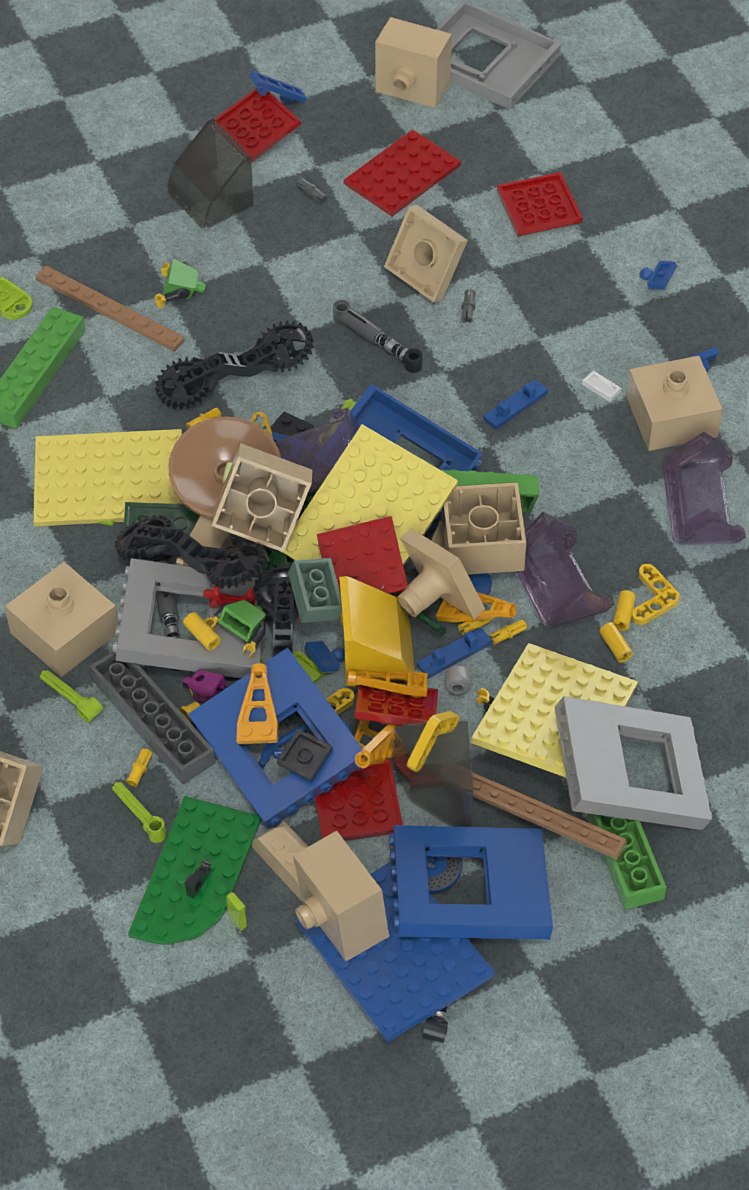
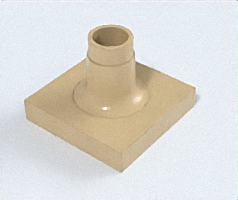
[384,205,468,302]
[397,528,485,619]

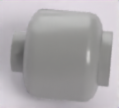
[445,665,471,695]

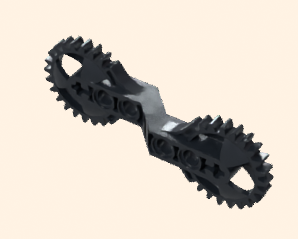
[155,320,314,410]
[114,515,269,589]
[253,562,303,727]

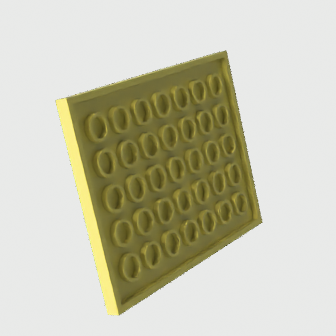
[280,424,459,566]
[34,429,183,526]
[471,643,638,778]

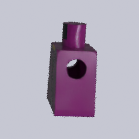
[183,670,227,704]

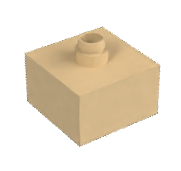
[375,17,452,108]
[626,356,723,451]
[211,443,312,552]
[441,483,526,574]
[5,562,118,677]
[0,751,44,846]
[293,831,389,961]

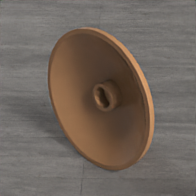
[169,417,281,519]

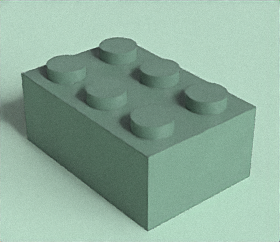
[288,558,342,623]

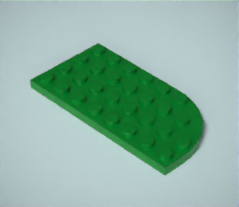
[128,796,261,945]

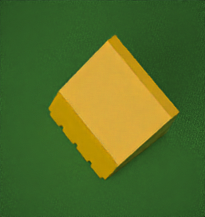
[340,576,415,686]

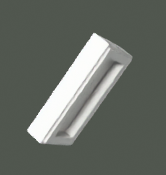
[582,370,622,402]

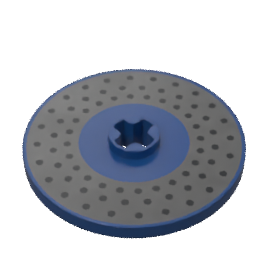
[425,847,463,893]

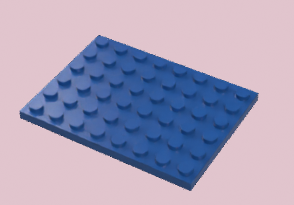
[295,862,495,1043]

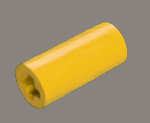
[613,590,636,631]
[183,612,221,651]
[599,622,633,663]

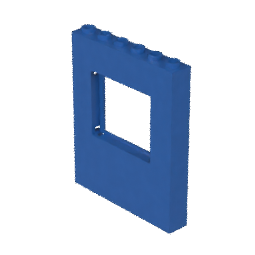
[311,384,483,537]
[188,648,364,829]
[389,825,553,940]

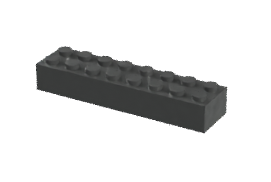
[89,652,215,784]

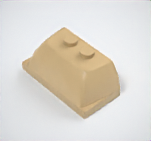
[176,516,232,567]
[252,821,309,901]

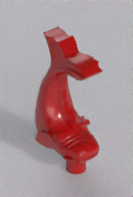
[203,586,256,608]

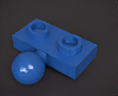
[639,261,677,290]
[304,641,345,672]

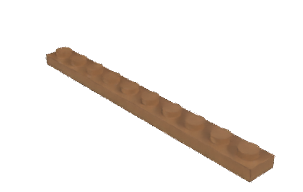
[35,266,185,352]
[437,761,627,860]

